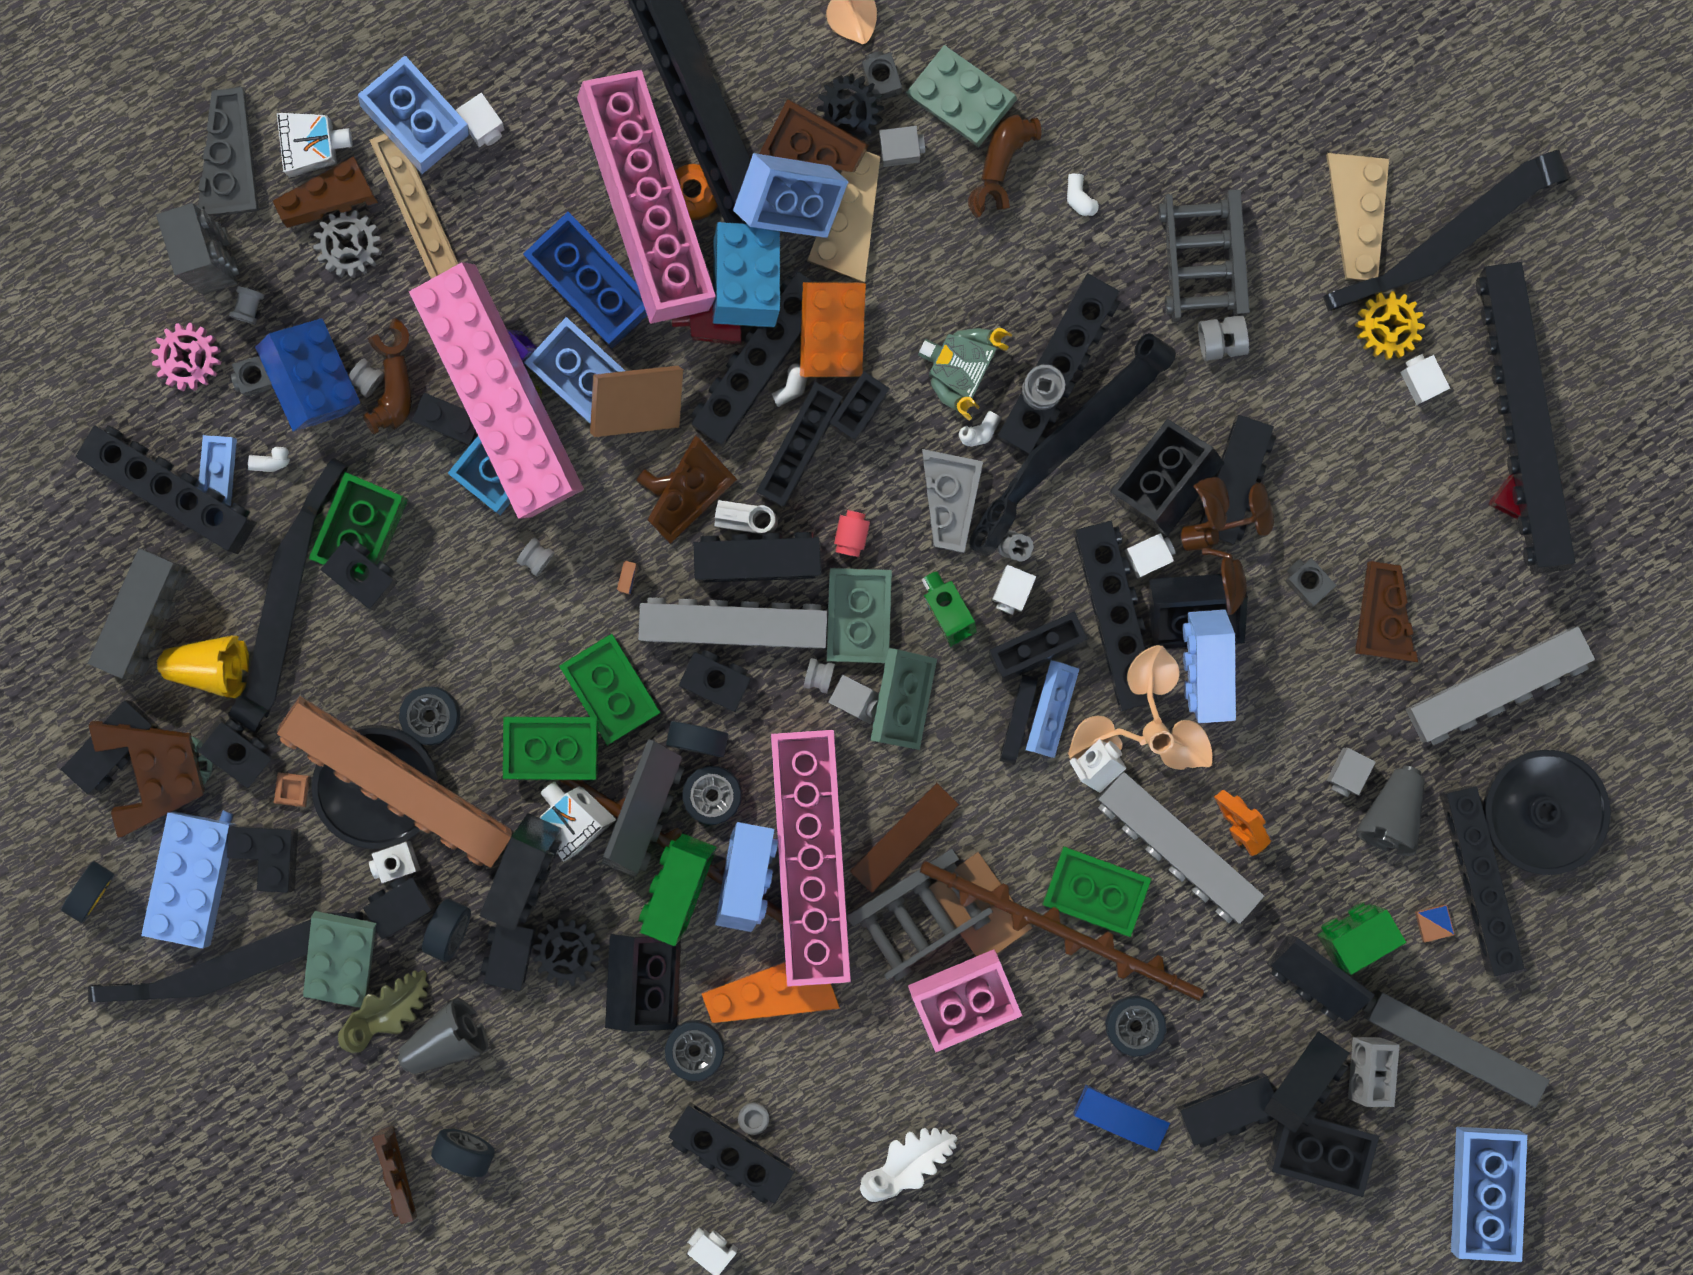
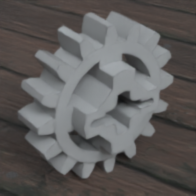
[313,210,382,278]

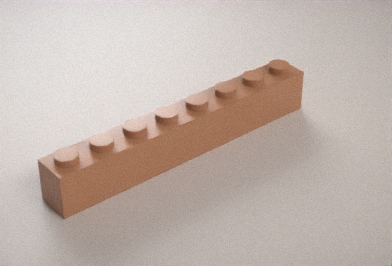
[277,696,512,868]

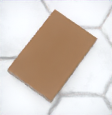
[590,366,683,437]
[929,852,1032,957]

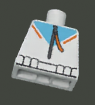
[277,113,353,177]
[539,782,616,862]

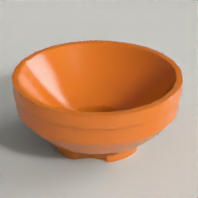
[675,164,718,220]

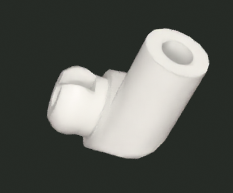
[1067,174,1099,216]
[771,363,808,407]
[959,411,1002,447]
[248,447,290,472]

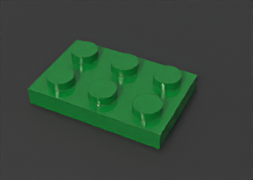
[559,634,661,745]
[503,717,598,780]
[1042,846,1152,937]

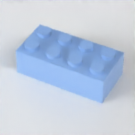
[141,812,236,948]
[1451,1127,1527,1262]

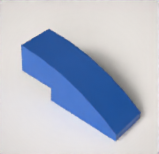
[1073,1085,1170,1151]

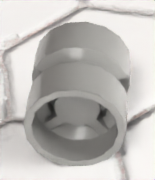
[1198,315,1249,361]
[1022,365,1065,410]

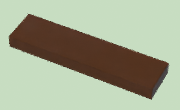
[850,783,959,893]

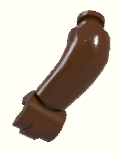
[968,114,1042,218]
[363,318,412,434]

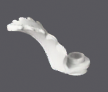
[860,1128,957,1202]

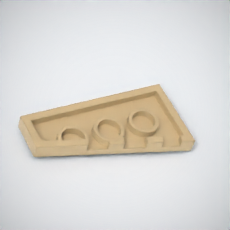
[807,151,880,283]
[1326,153,1389,281]

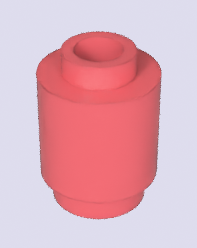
[834,510,870,557]

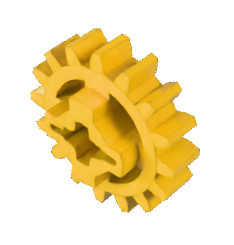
[1355,291,1425,360]

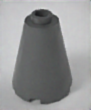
[1356,765,1425,856]
[398,997,488,1074]

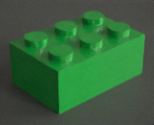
[309,472,409,581]
[638,834,717,946]
[1317,902,1407,975]

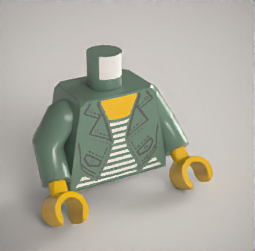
[918,328,1012,420]

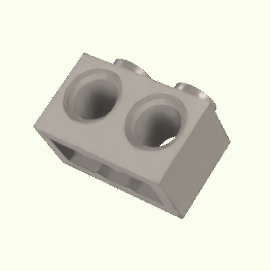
[1348,1037,1400,1107]

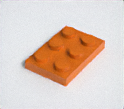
[800,282,866,377]

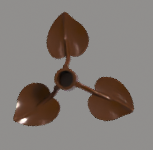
[1181,477,1274,615]

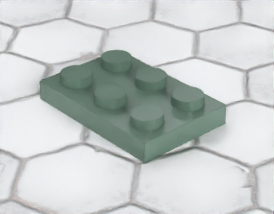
[906,45,1017,147]
[827,568,892,663]
[871,648,937,750]
[303,911,376,1008]

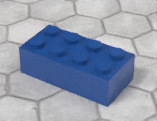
[523,212,647,349]

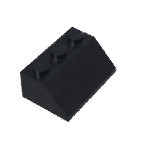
[1149,574,1248,649]
[605,933,681,1032]
[1267,934,1374,1022]

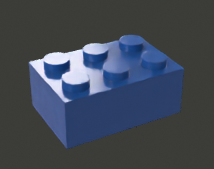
[255,318,360,432]

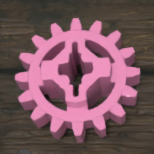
[151,323,221,391]

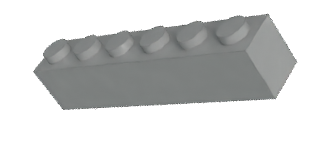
[638,598,827,649]
[1406,626,1595,745]
[1096,771,1264,924]

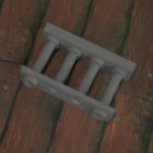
[1158,189,1250,322]
[847,849,993,981]

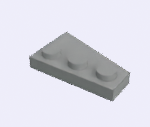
[922,449,983,553]

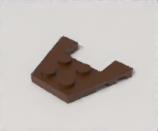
[89,721,205,838]

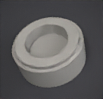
[738,1102,769,1135]

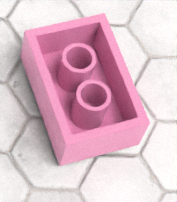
[908,949,1022,1053]

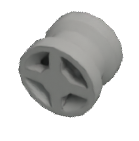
[348,358,384,398]
[516,537,555,577]
[803,658,835,694]

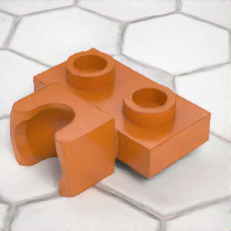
[1214,789,1271,856]

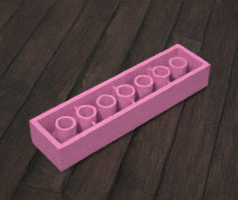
[577,70,716,324]
[409,262,584,519]
[771,730,851,986]

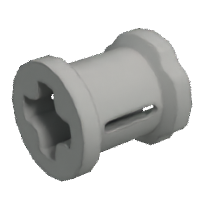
[229,286,265,325]
[997,530,1034,562]

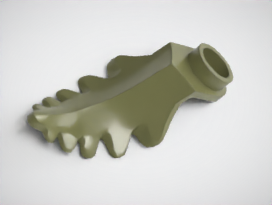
[338,970,429,1053]

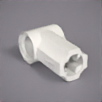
[714,500,778,535]

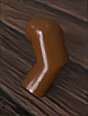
[636,469,675,496]

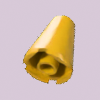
[157,635,249,698]

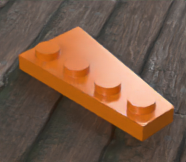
[702,962,840,1023]

